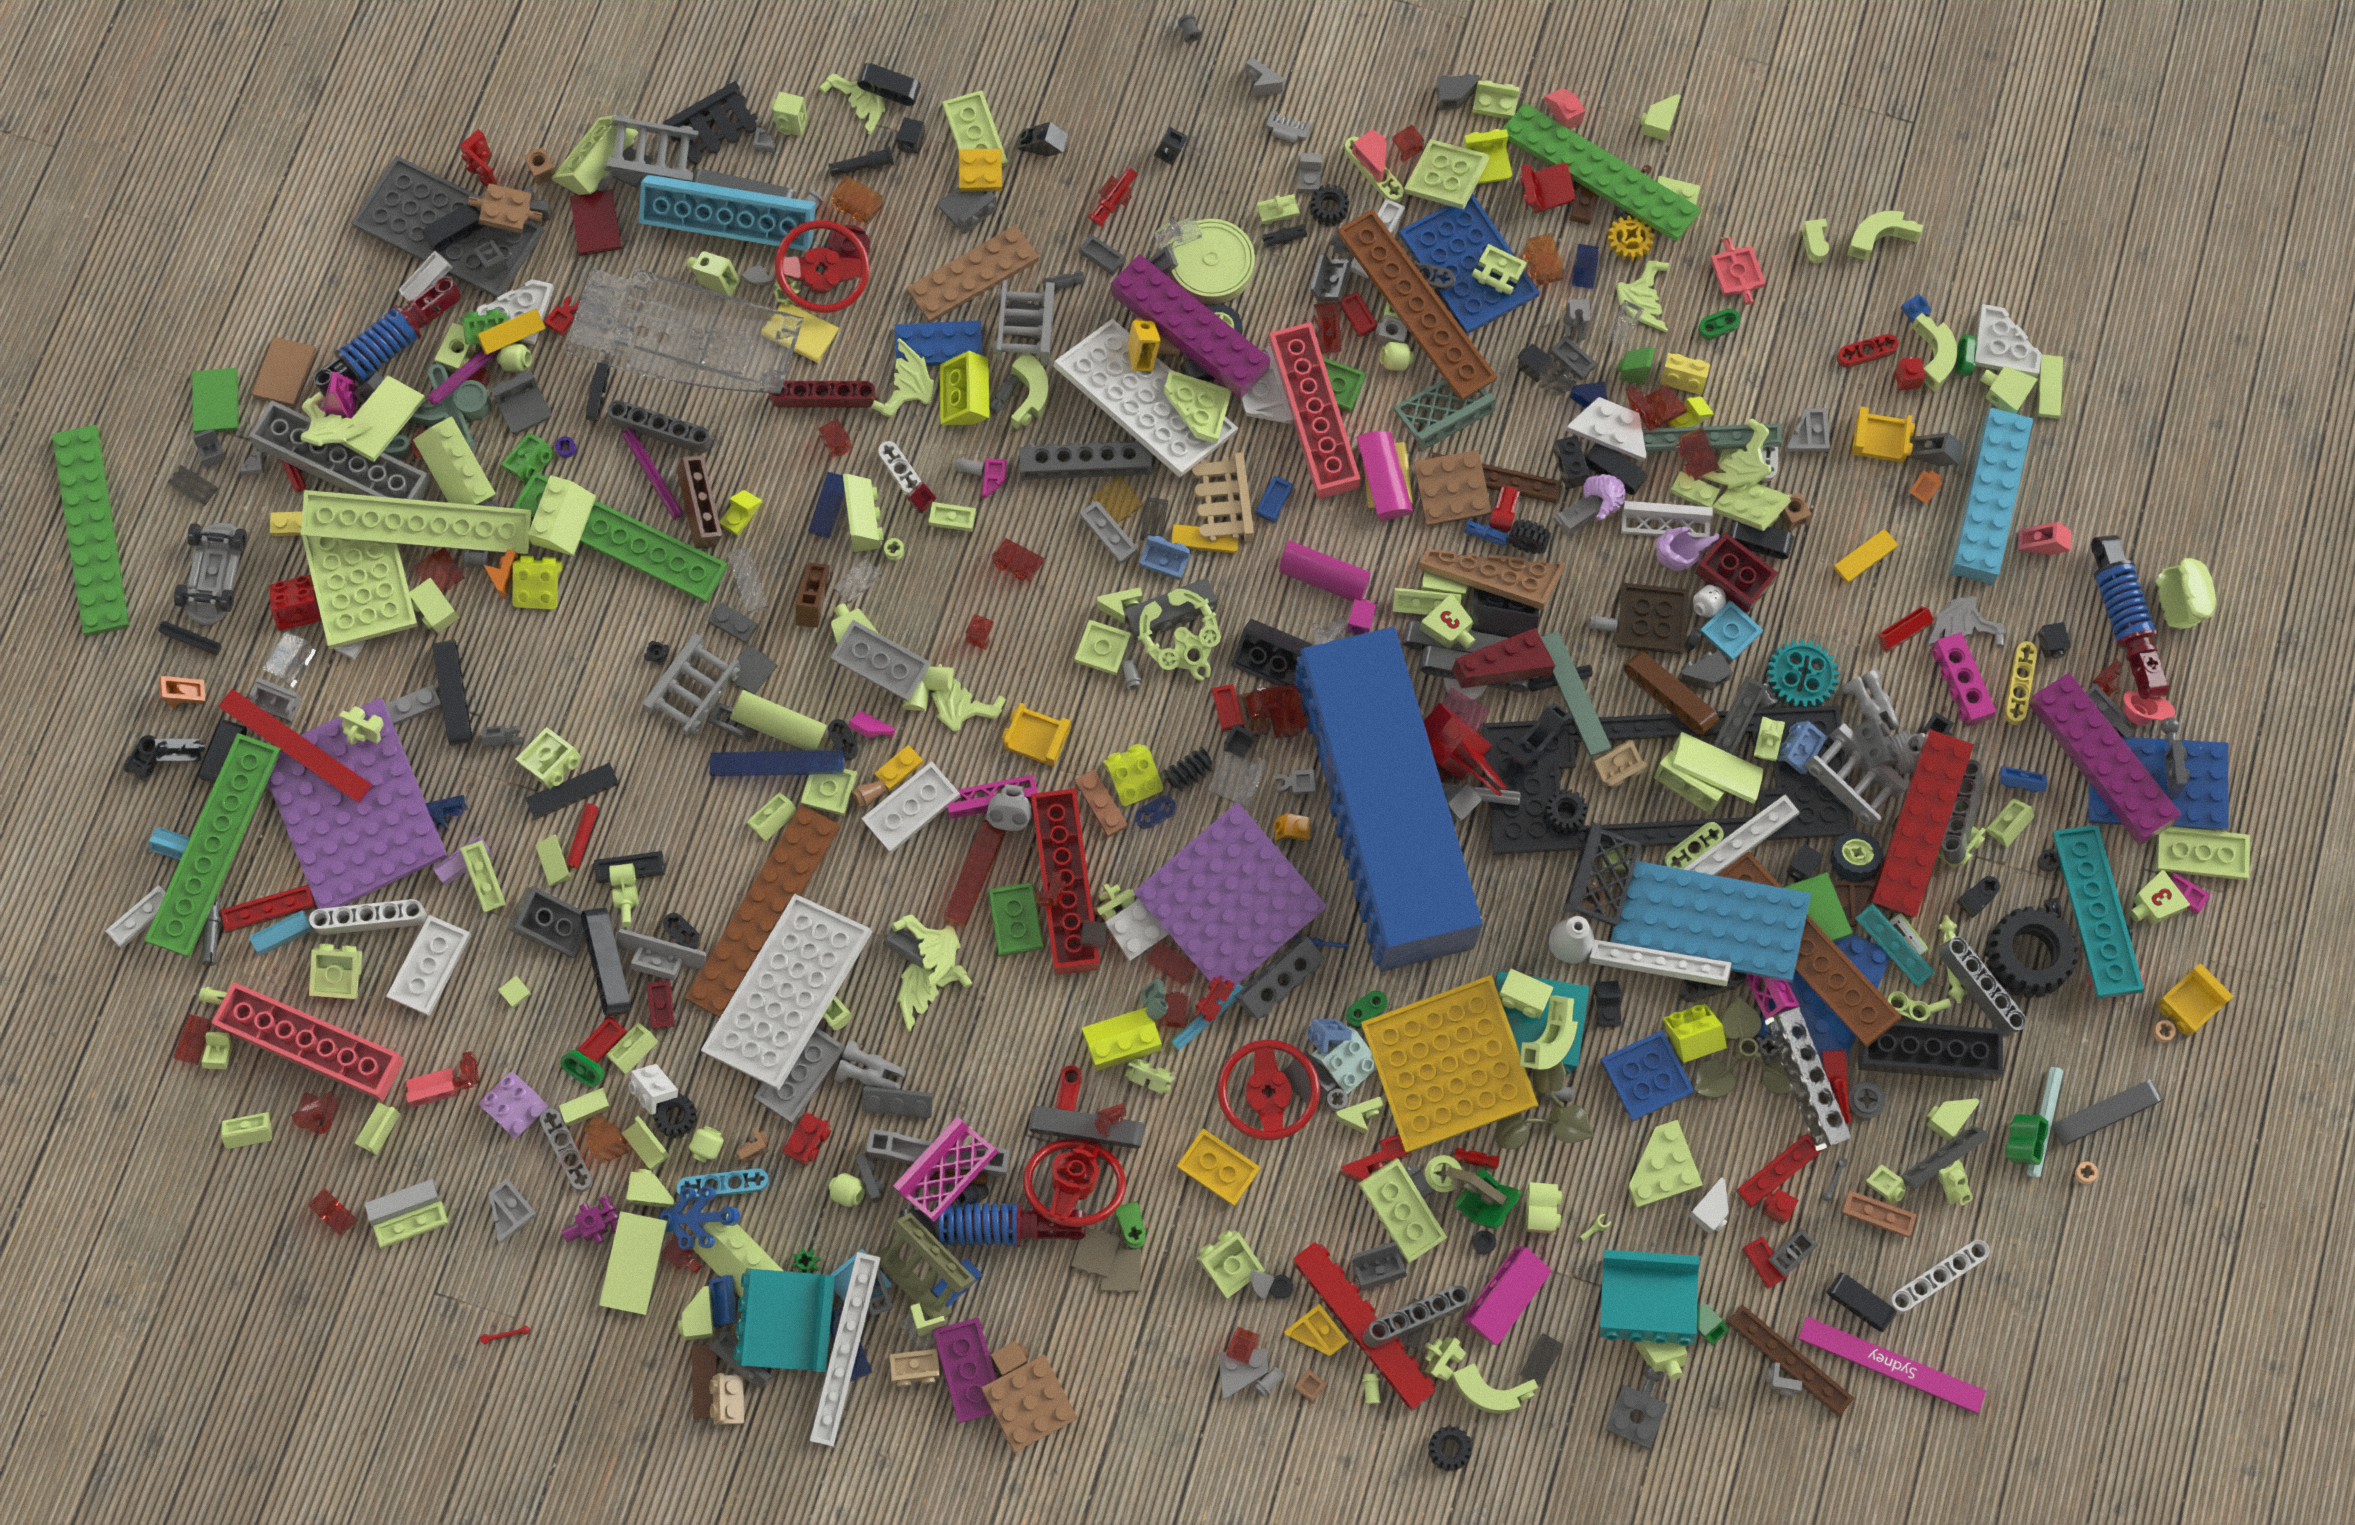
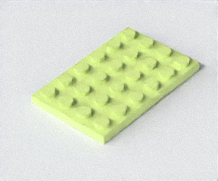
[300,528,418,649]

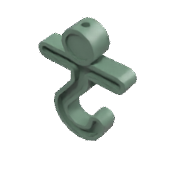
[383,364,492,459]

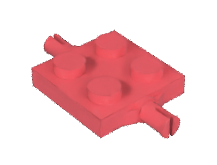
[1710,237,1766,305]

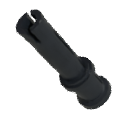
[828,146,894,177]

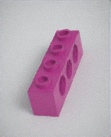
[1932,632,1997,727]

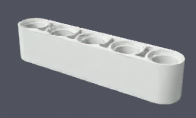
[309,899,427,935]
[1887,1240,1990,1315]

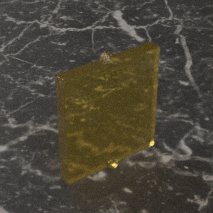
[1091,476,1143,524]

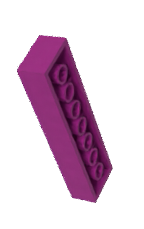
[1111,254,1270,399]
[2029,672,2181,846]

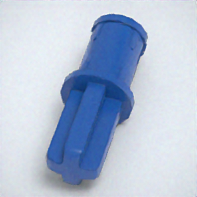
[1464,520,1509,546]

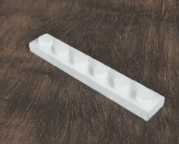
[1684,795,1800,875]
[1590,940,1731,986]

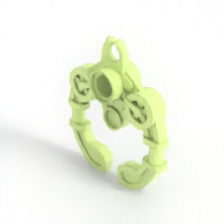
[1138,589,1221,682]

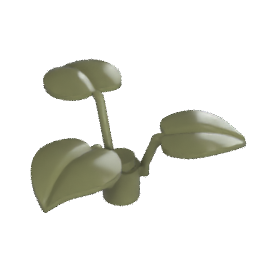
[1695,997,1805,1098]
[1496,1060,1594,1150]

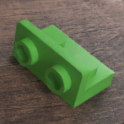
[459,309,508,344]
[501,433,555,485]

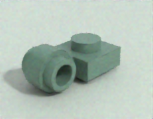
[1141,977,1168,1020]

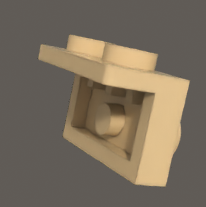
[1591,740,1648,787]
[890,1349,940,1387]

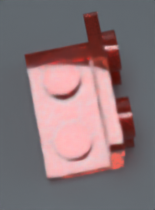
[1625,385,1687,431]

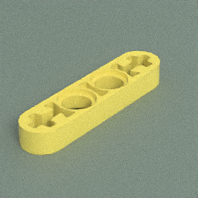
[2004,641,2037,725]

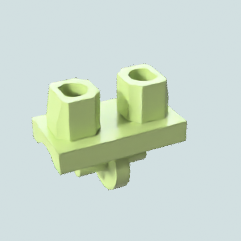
[1257,194,1300,225]
[339,706,384,745]
[1754,717,1785,761]
[1093,883,1135,921]
[1938,1160,1973,1206]
[1423,1337,1466,1381]

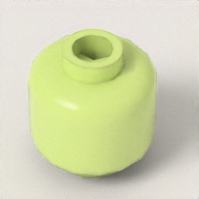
[1380,342,1413,371]
[497,344,532,372]
[689,1126,724,1163]
[829,1173,865,1208]

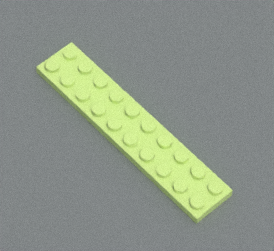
[301,490,531,554]

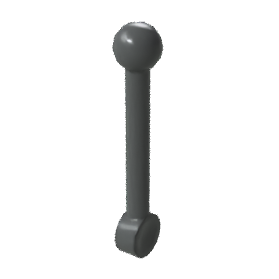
[1823,1158,1848,1202]

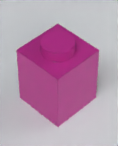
[1347,599,1376,634]

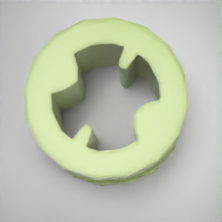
[884,538,904,561]

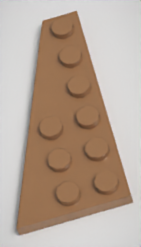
[1418,549,1566,610]

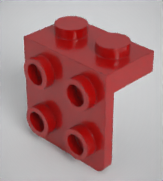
[1519,162,1575,214]

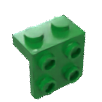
[1453,1169,1521,1229]

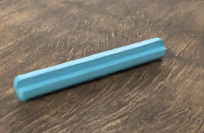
[1171,984,1243,1050]

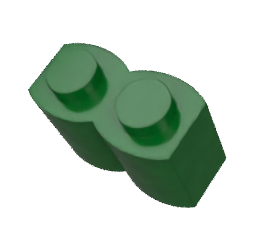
[2005,1114,2048,1165]

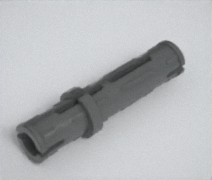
[201,897,221,966]

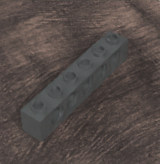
[1019,440,1152,480]

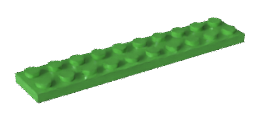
[1502,103,1701,242]
[52,425,130,637]
[513,471,729,603]
[144,733,281,958]

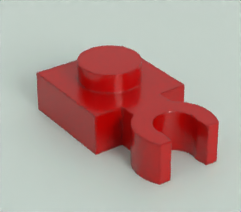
[544,296,581,336]

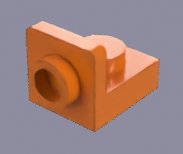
[1909,470,1943,504]

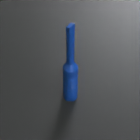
[1293,935,1348,949]

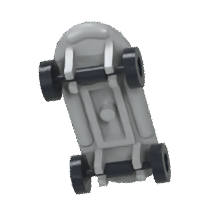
[174,523,247,625]

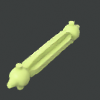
[1938,915,1967,1004]

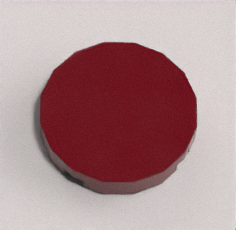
[828,225,871,259]

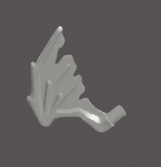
[1926,596,2006,647]

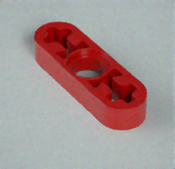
[1837,334,1899,368]

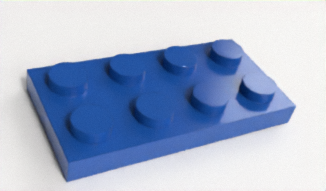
[895,320,983,366]

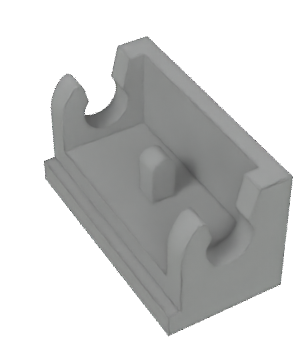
[1563,299,1590,340]
[1553,495,1602,537]
[248,677,303,722]

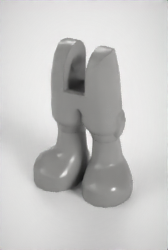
[1841,669,1899,730]
[834,1040,906,1090]

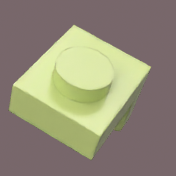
[201,1032,233,1070]

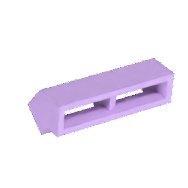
[432,836,492,886]

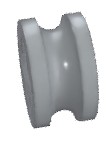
[1327,1089,1348,1112]

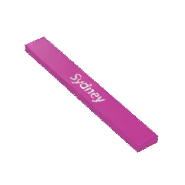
[1797,1317,1986,1414]

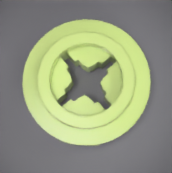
[1425,1155,1462,1193]

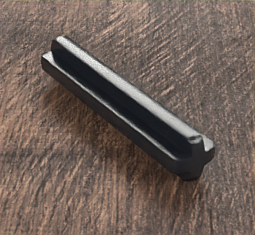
[158,621,222,655]
[1528,664,1593,692]

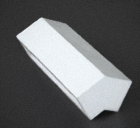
[399,251,453,301]

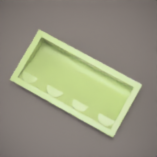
[1672,732,1763,804]

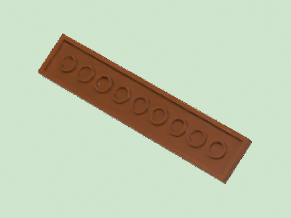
[1337,209,1497,402]
[685,805,841,1018]
[1717,851,1902,1048]

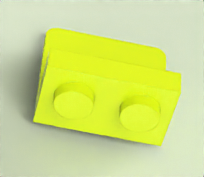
[1463,129,1512,184]
[512,556,562,609]
[1102,744,1163,806]

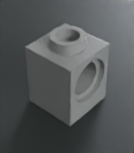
[1375,316,1409,346]

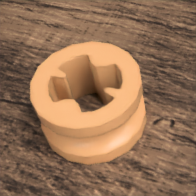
[2152,1020,2176,1043]
[2075,1162,2098,1185]

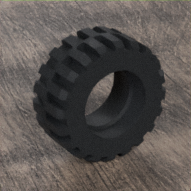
[1985,906,2079,998]

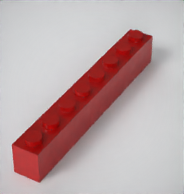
[1292,1241,1435,1412]

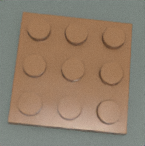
[1414,450,1492,527]
[980,1354,1078,1453]

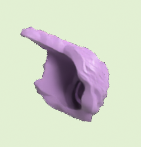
[1583,474,1625,520]
[1656,527,1720,572]

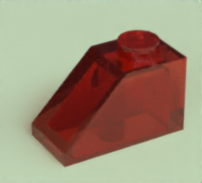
[1314,302,1342,354]

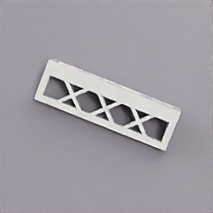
[1621,501,1713,539]

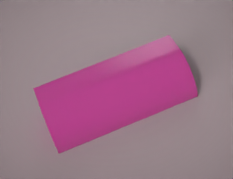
[1357,431,1413,522]
[1279,540,1371,602]
[1461,1245,1552,1346]

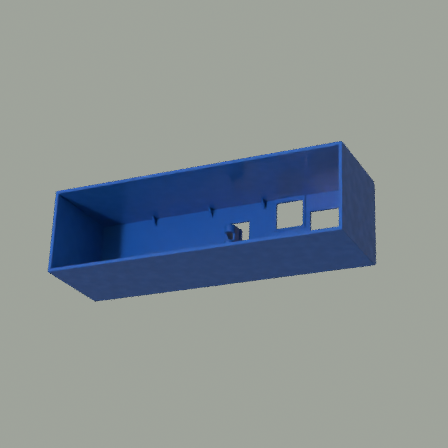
[1294,626,1483,972]

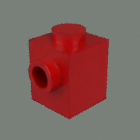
[1895,357,1925,391]
[1763,1189,1799,1225]

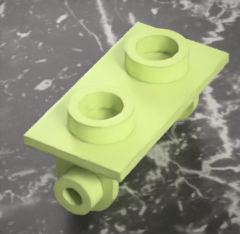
[1125,1059,1175,1095]

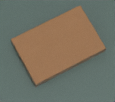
[252,336,316,407]

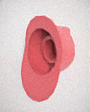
[2123,691,2175,726]

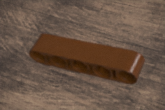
[1623,651,1719,735]

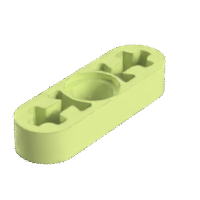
[1665,822,1724,869]

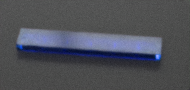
[709,750,845,776]

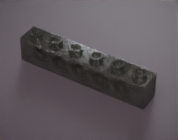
[1765,1007,1851,1151]

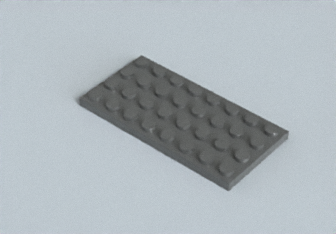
[351,155,544,298]

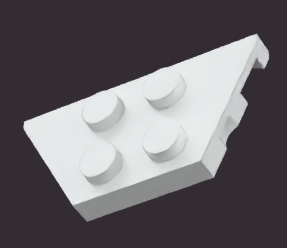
[1241,346,1293,424]
[1566,397,1646,461]

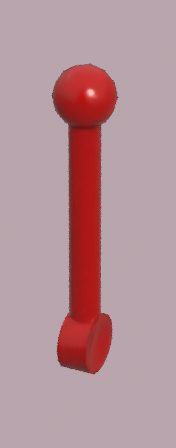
[480,1326,530,1344]

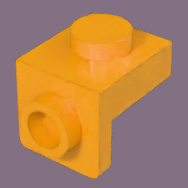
[1274,813,1310,841]

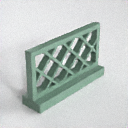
[1394,379,1495,451]

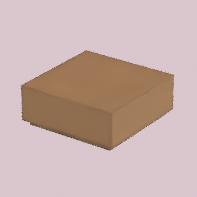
[1294,1369,1327,1403]

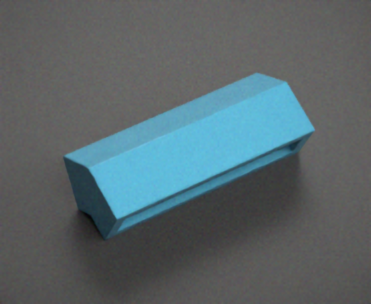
[149,827,191,860]
[250,910,313,956]

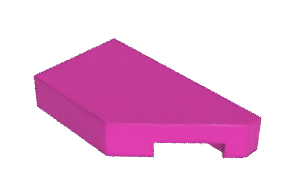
[982,458,1007,499]
[848,710,896,737]
[2170,872,2210,914]

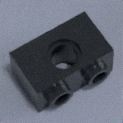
[1553,435,1590,490]

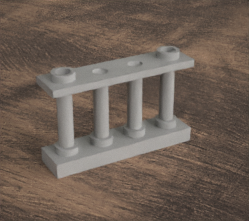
[604,114,698,182]
[993,280,1055,365]
[642,633,741,738]
[1804,723,1909,828]

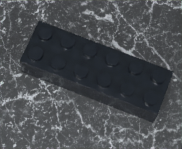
[1858,1021,2003,1081]

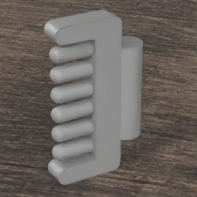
[1266,111,1311,144]

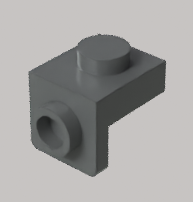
[193,429,226,467]

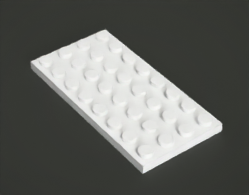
[1053,318,1238,477]
[701,894,872,1090]

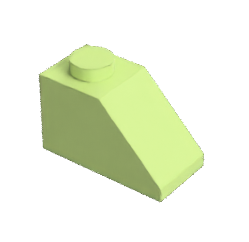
[1640,94,1681,141]
[1926,1098,1980,1142]
[627,1169,676,1208]
[678,1286,715,1341]

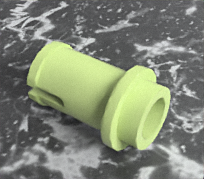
[199,986,228,1005]
[1362,1374,1381,1404]

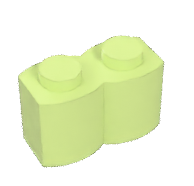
[1525,1182,1562,1234]

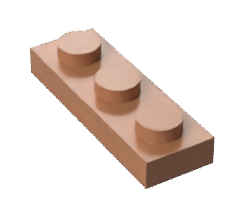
[1075,769,1128,838]
[1841,1190,1917,1238]

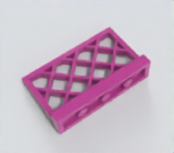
[893,1117,998,1222]

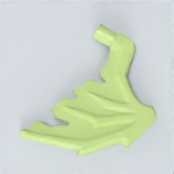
[819,74,885,135]
[1616,260,1669,332]
[871,338,934,417]
[301,392,373,446]
[1702,418,1771,489]
[931,664,1006,732]
[891,915,961,988]
[897,963,973,1032]

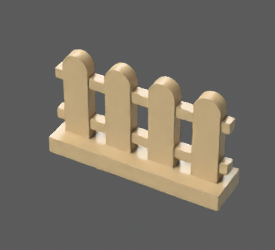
[1192,452,1254,542]

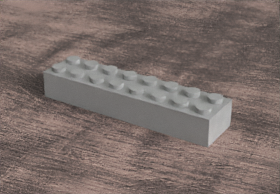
[249,400,431,500]

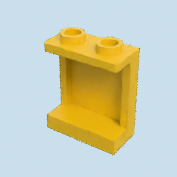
[1851,406,1915,463]
[1002,703,1071,767]
[2156,963,2234,1037]

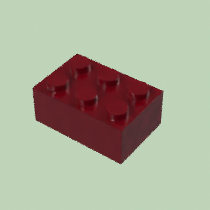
[1695,533,1778,614]

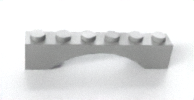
[866,1129,1011,1178]

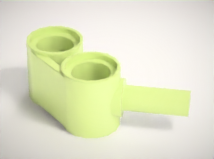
[609,863,639,927]
[1887,991,1951,1023]

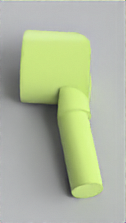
[1580,1214,1611,1241]

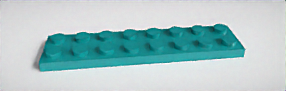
[2052,825,2144,999]

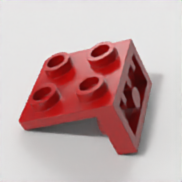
[459,129,497,188]
[270,575,322,631]

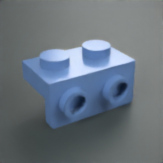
[1139,535,1190,581]

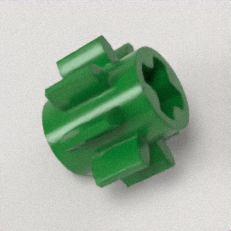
[791,1247,821,1274]

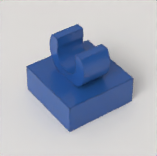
[1901,294,1932,323]

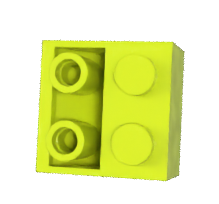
[1663,1004,1727,1063]

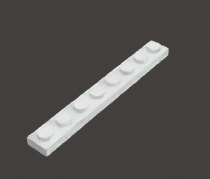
[810,1252,880,1446]

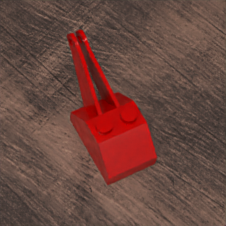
[1423,702,1507,796]

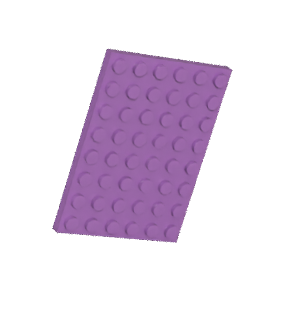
[268,697,448,909]

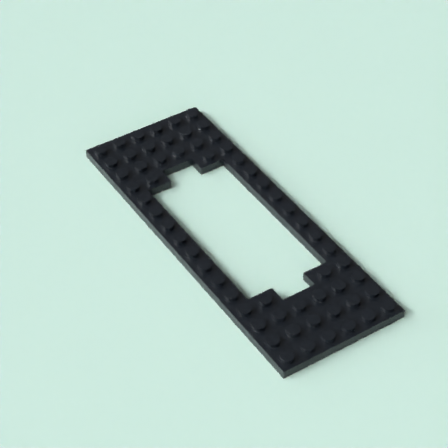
[1482,705,1855,855]

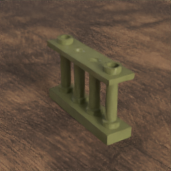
[873,1213,975,1319]

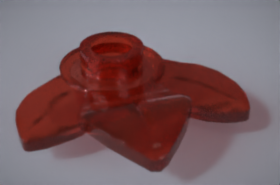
[291,1092,337,1134]

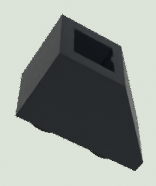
[1017,122,1068,157]

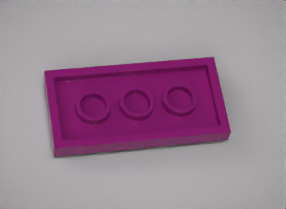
[932,1317,997,1424]

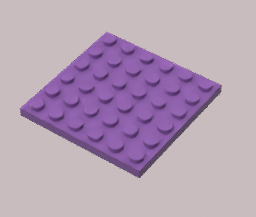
[1133,802,1328,988]

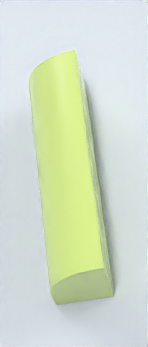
[730,690,827,753]

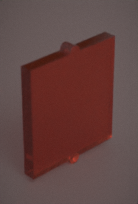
[413,547,465,592]

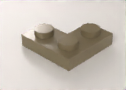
[1445,1167,1507,1205]

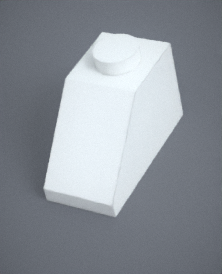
[1689,1177,1729,1234]

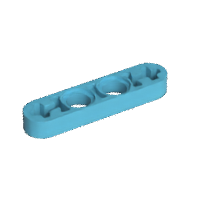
[677,1168,769,1200]

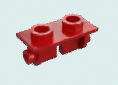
[1195,975,1234,1023]

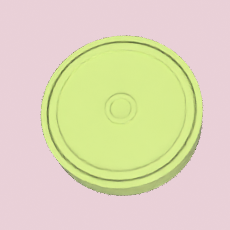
[1169,219,1255,304]

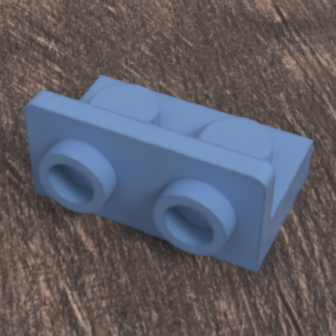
[1777,721,1827,774]
[1307,1019,1352,1053]

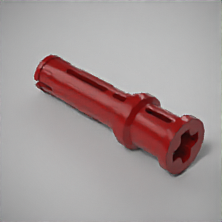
[1087,166,1138,228]

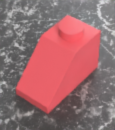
[1544,88,1585,129]
[1352,129,1387,183]
[2018,521,2071,555]

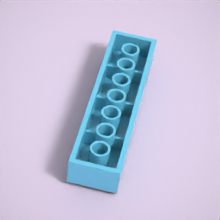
[639,175,816,251]
[1950,408,2033,585]

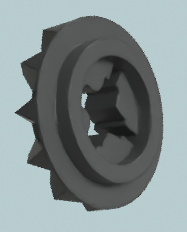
[1848,1082,1886,1119]

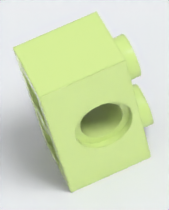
[434,323,481,374]

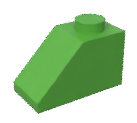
[1617,347,1655,386]

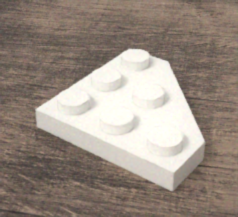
[477,279,554,345]
[1974,304,2042,377]

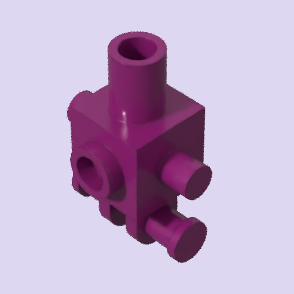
[561,1195,619,1245]

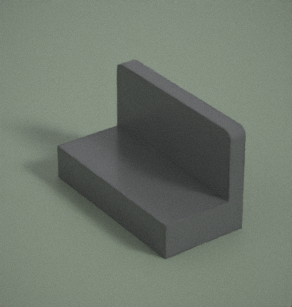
[1283,1051,1338,1104]

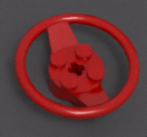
[775,220,870,313]
[1217,1040,1320,1141]
[1023,1139,1126,1227]

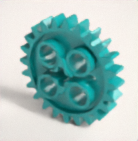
[1766,638,1840,707]

